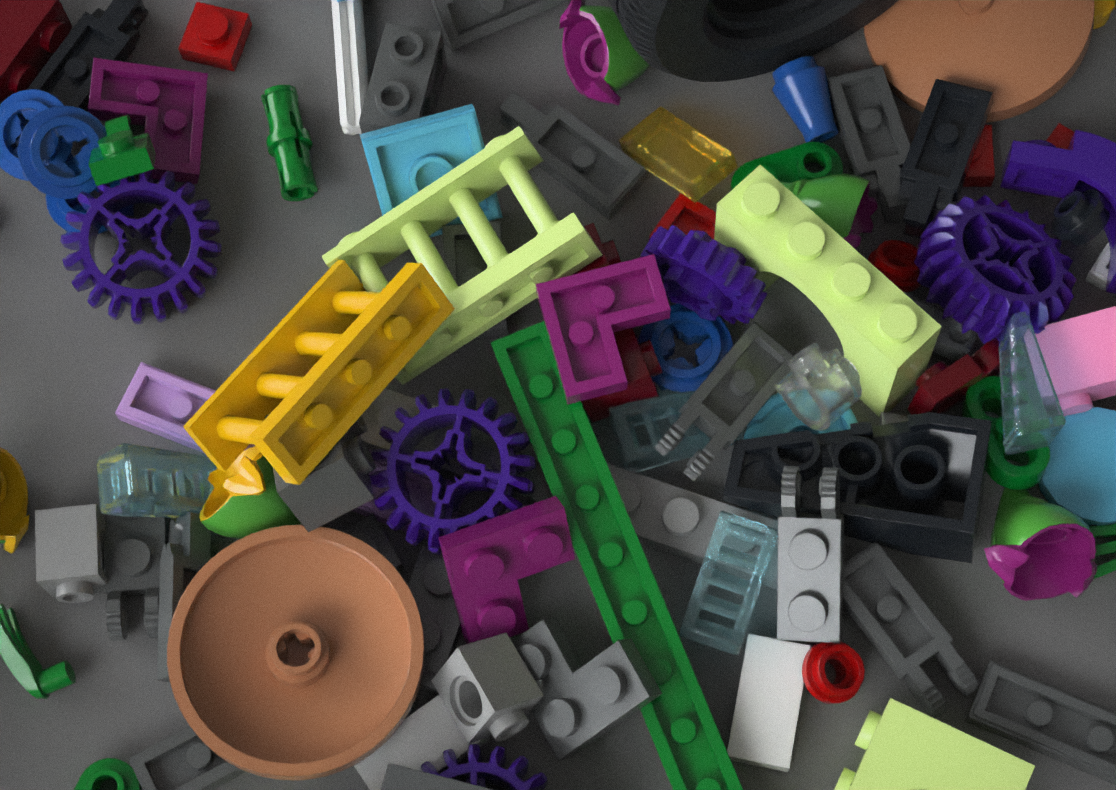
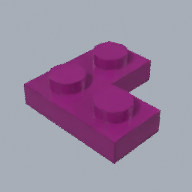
[88,58,208,184]
[535,254,671,405]
[438,496,575,644]

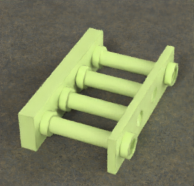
[322,126,602,385]

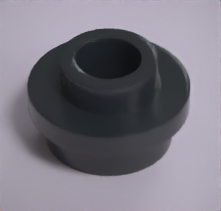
[1052,189,1110,246]

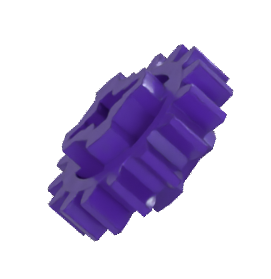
[640,225,767,324]

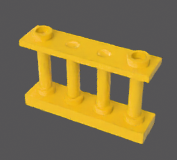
[183,260,455,485]

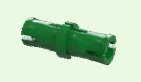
[261,85,318,202]

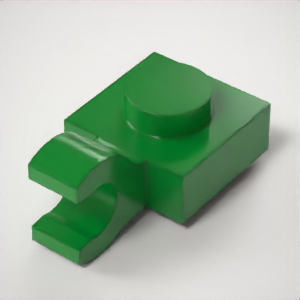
[88,115,156,186]

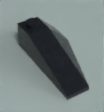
[723,412,992,563]

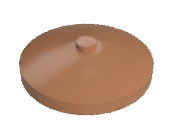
[864,0,1094,123]
[167,525,425,781]

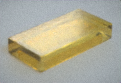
[618,106,738,203]

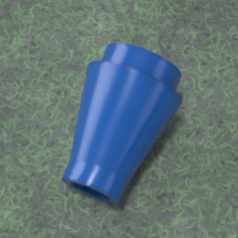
[772,56,839,143]

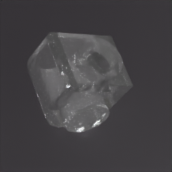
[774,343,862,431]

